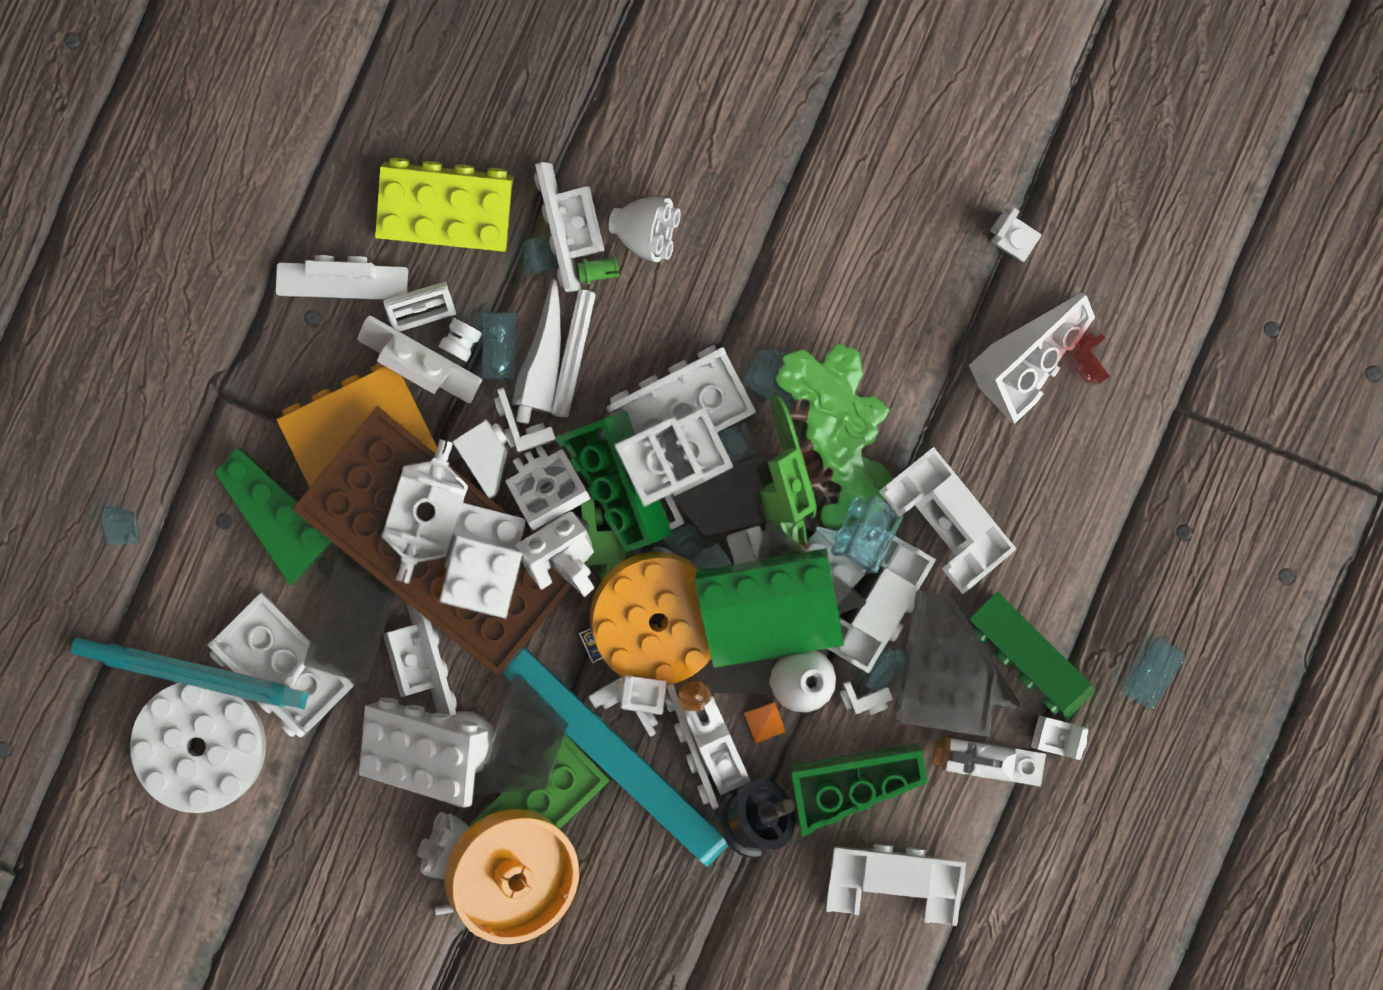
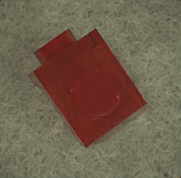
[1072,333,1110,386]

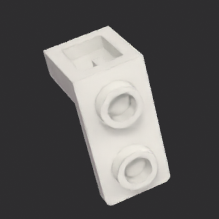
[990,208,1042,263]
[494,387,556,453]
[515,512,587,590]
[589,677,659,737]

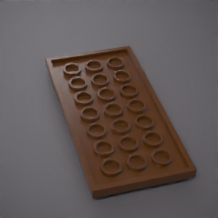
[292,406,572,677]

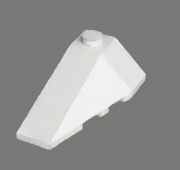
[969,292,1095,424]

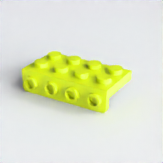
[375,158,514,252]

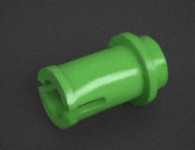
[577,256,619,285]

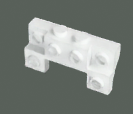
[879,447,1016,594]
[827,526,936,673]
[826,844,966,926]

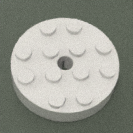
[130,683,266,813]

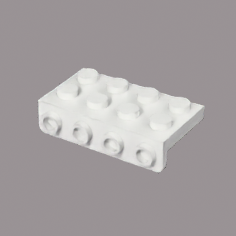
[606,345,756,435]
[207,592,355,738]
[359,698,488,808]

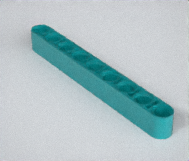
[502,646,728,867]

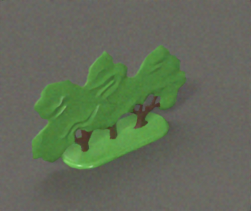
[770,343,894,531]

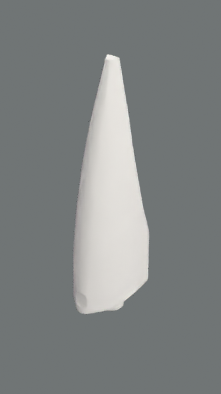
[511,279,561,424]

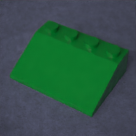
[695,548,844,668]

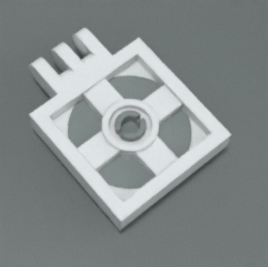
[505,445,591,531]

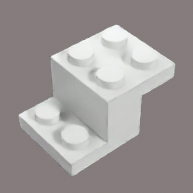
[615,408,734,506]
[439,503,526,618]

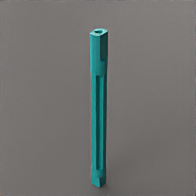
[71,637,308,710]

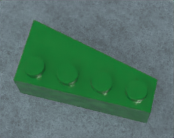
[555,411,673,552]
[215,448,333,586]
[969,591,1095,720]
[790,743,928,837]

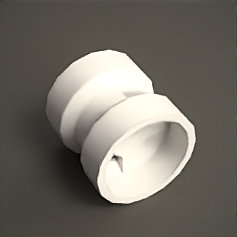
[438,318,482,362]

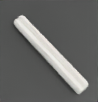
[551,289,595,418]

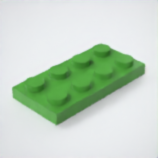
[469,733,610,829]

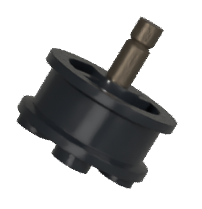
[716,779,795,858]

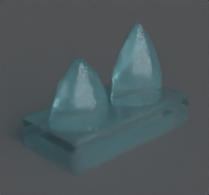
[482,313,516,380]

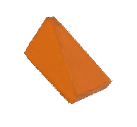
[744,701,786,744]

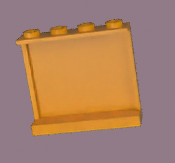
[276,363,437,487]

